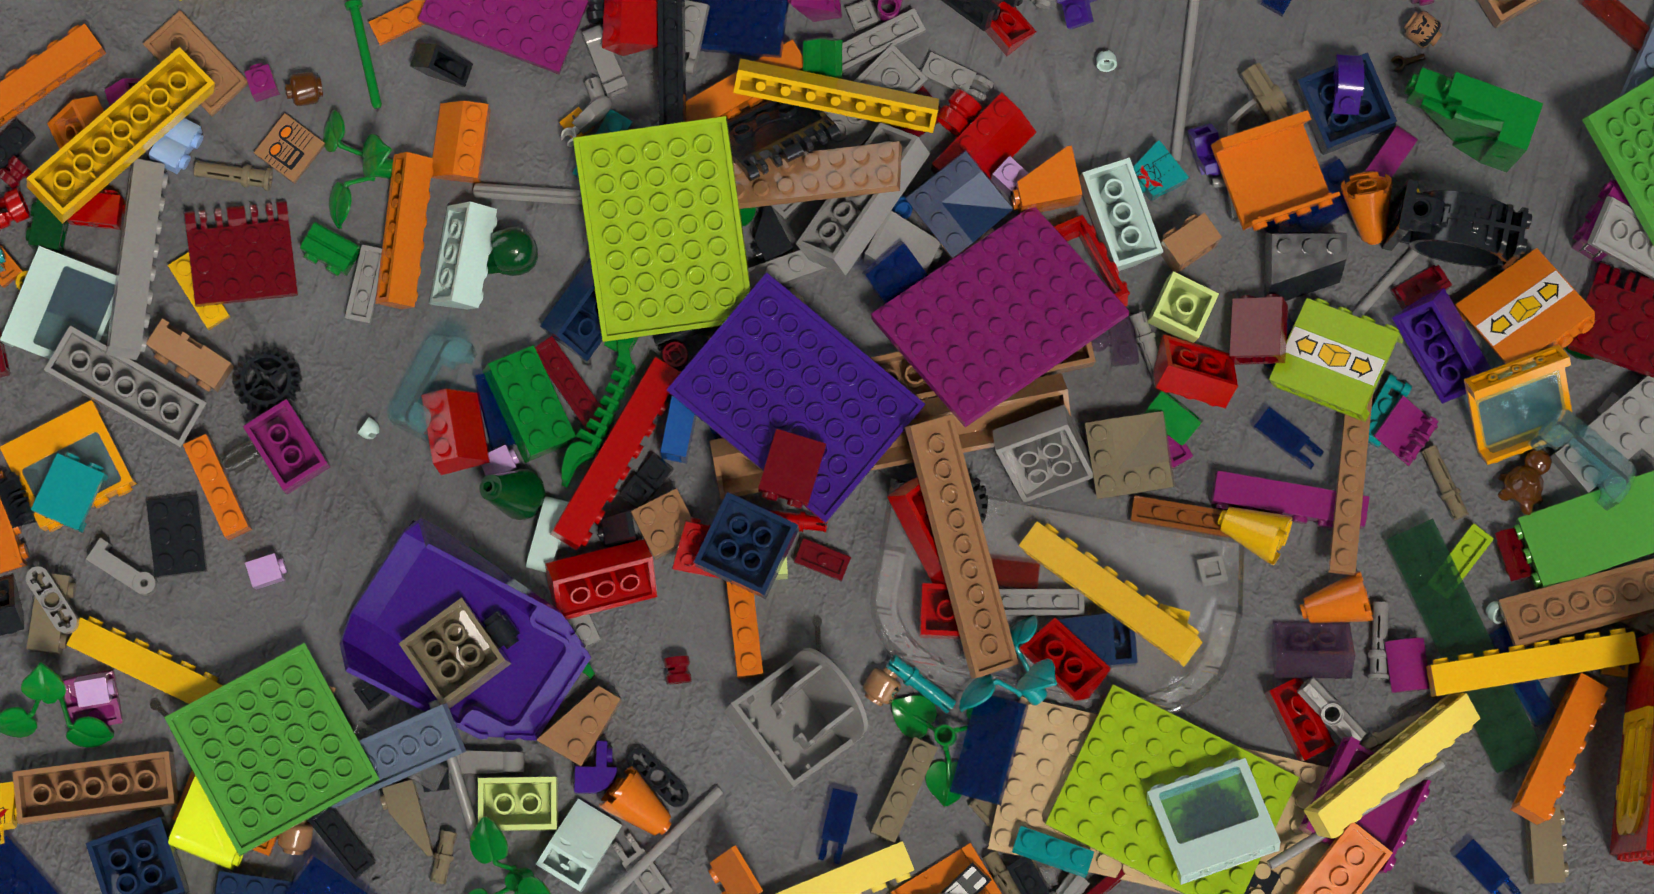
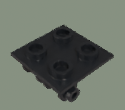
[0,470,47,528]

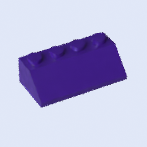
[1392,288,1491,404]

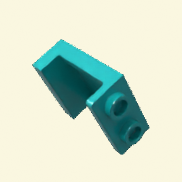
[31,452,108,533]

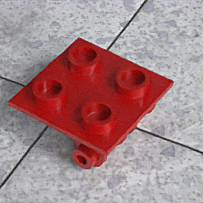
[672,518,721,579]

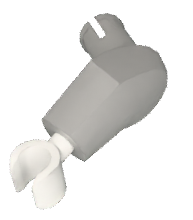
[561,77,612,147]

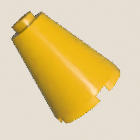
[1218,507,1293,565]

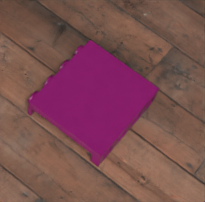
[1298,736,1431,874]

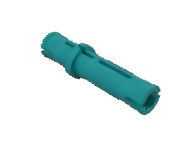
[886,655,956,713]

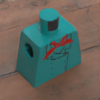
[1133,140,1189,201]

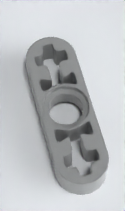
[26,566,79,634]

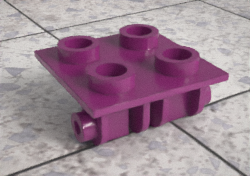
[1374,395,1439,466]

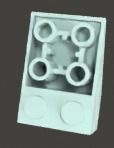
[536,799,622,892]

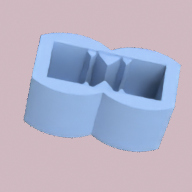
[149,118,204,174]

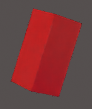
[985,1,1037,56]
[1019,618,1111,701]
[1264,676,1335,762]

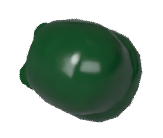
[487,226,538,276]

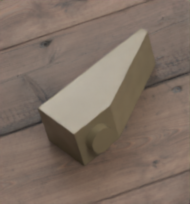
[380,779,434,857]

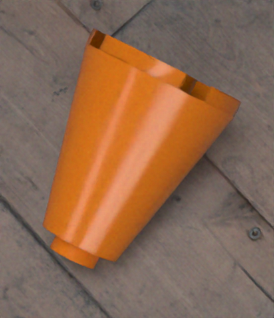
[1341,171,1393,245]
[1300,571,1374,623]
[599,766,672,836]

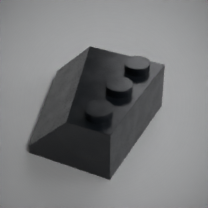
[1264,232,1347,301]

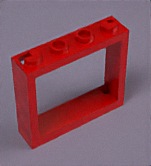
[1054,215,1130,307]

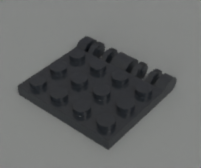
[727,100,841,181]

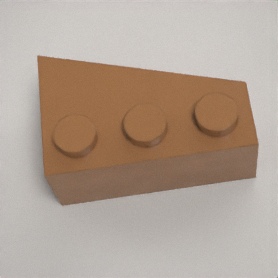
[146,318,234,392]
[537,686,622,767]

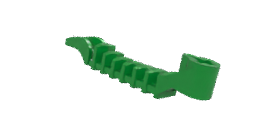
[561,337,639,488]

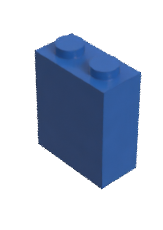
[661,396,697,464]

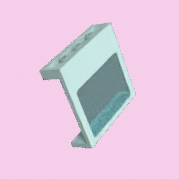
[0,246,116,360]
[1147,758,1280,885]

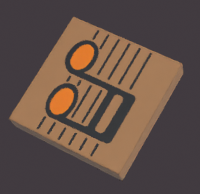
[254,113,325,184]

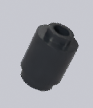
[483,610,520,649]

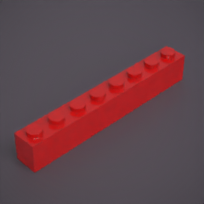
[550,357,681,550]

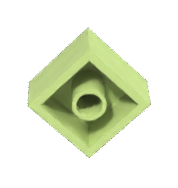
[1148,271,1219,343]

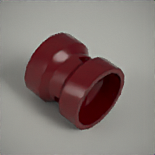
[0,155,33,189]
[663,342,688,371]
[664,656,692,685]

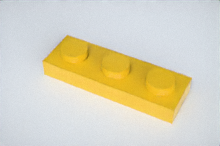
[167,252,230,330]

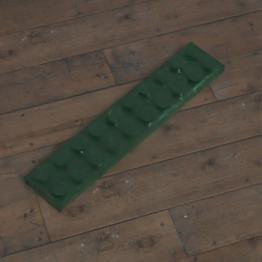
[1386,518,1541,774]

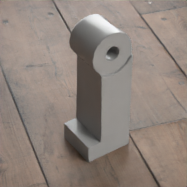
[582,25,629,99]
[86,538,158,596]
[449,751,524,775]

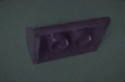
[1272,621,1355,679]

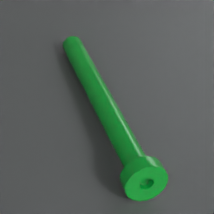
[345,0,382,109]

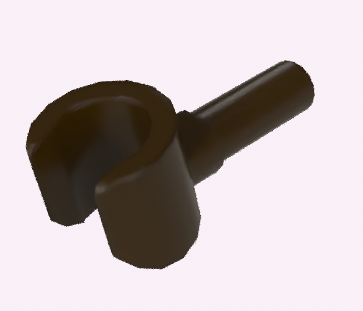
[1391,53,1425,73]

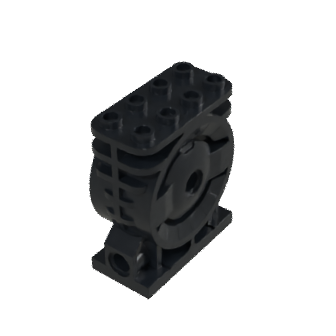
[1382,179,1532,272]

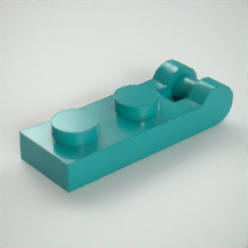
[1368,373,1413,448]

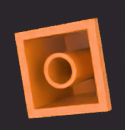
[1011,145,1082,214]

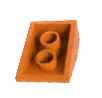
[708,845,763,894]

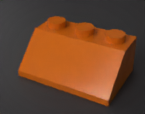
[47,95,104,149]
[432,101,491,184]

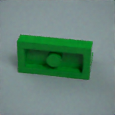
[803,37,842,79]
[1144,391,1203,445]

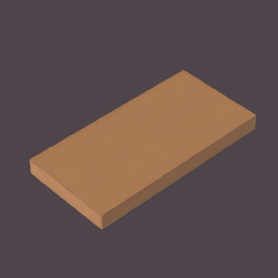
[143,10,248,117]

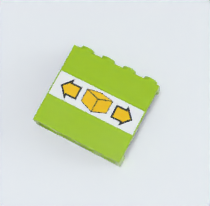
[1269,298,1404,422]

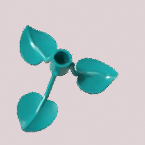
[960,615,1057,713]

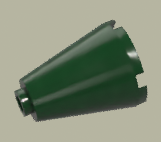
[480,469,545,520]

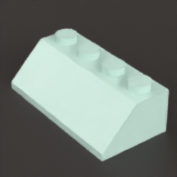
[1079,158,1163,271]
[429,201,497,310]

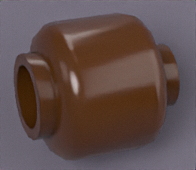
[285,72,323,106]

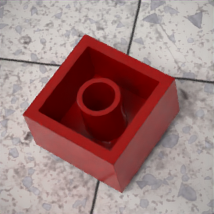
[919,583,961,640]

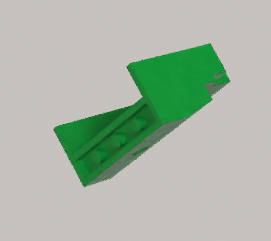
[1404,67,1543,173]

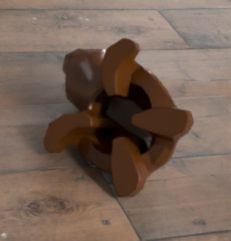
[1497,448,1552,515]

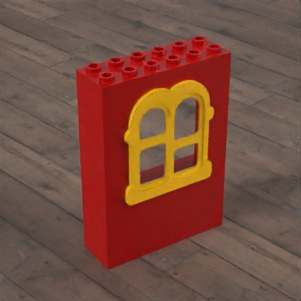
[1609,632,1654,866]

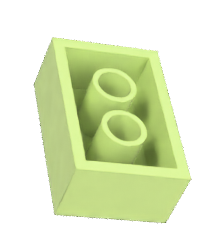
[478,777,558,831]

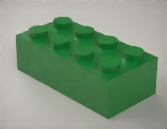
[482,345,576,463]

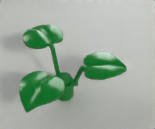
[323,110,393,229]
[0,662,114,748]
[892,695,1013,807]
[469,816,551,894]

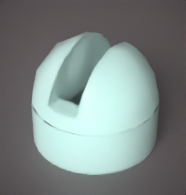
[1096,50,1117,72]
[357,417,380,439]
[1486,601,1504,624]

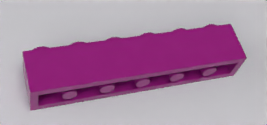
[1210,471,1370,529]

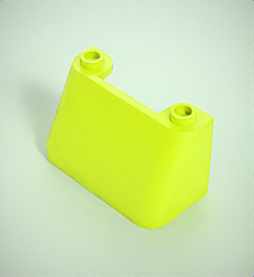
[168,776,244,871]

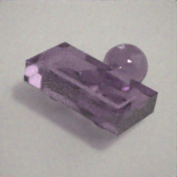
[1091,313,1139,367]

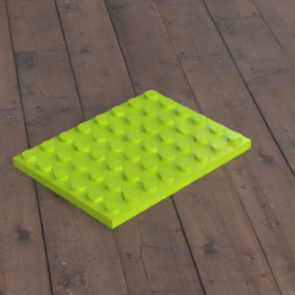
[573,116,751,342]
[1044,684,1299,894]

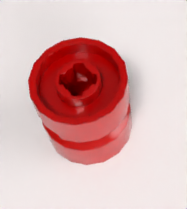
[936,89,982,136]
[0,188,31,230]

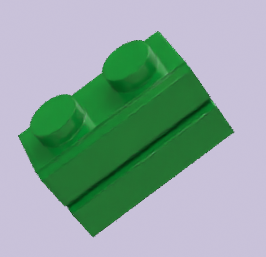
[300,222,361,276]

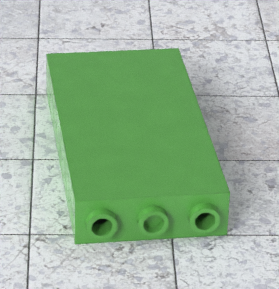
[1513,471,1654,589]

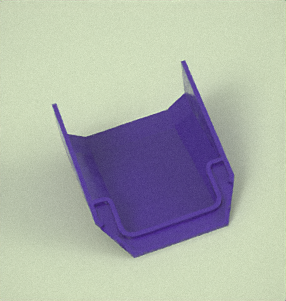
[339,518,591,741]

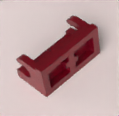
[1391,265,1452,310]

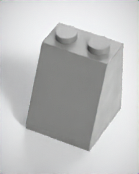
[864,211,943,287]

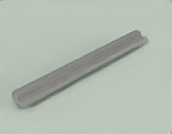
[473,183,583,205]

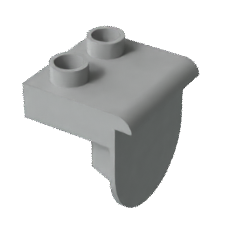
[724,648,868,794]

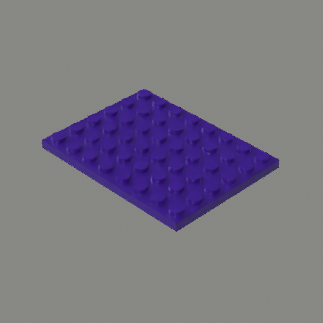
[667,272,925,524]

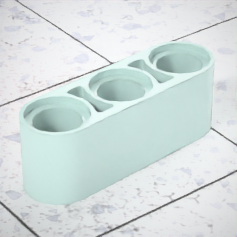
[526,496,569,572]

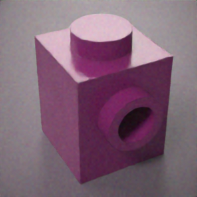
[244,63,280,102]

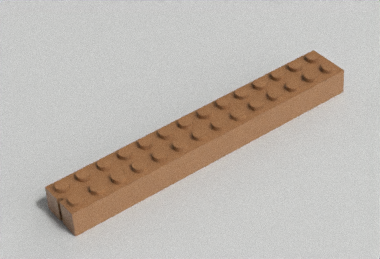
[709,373,1071,499]

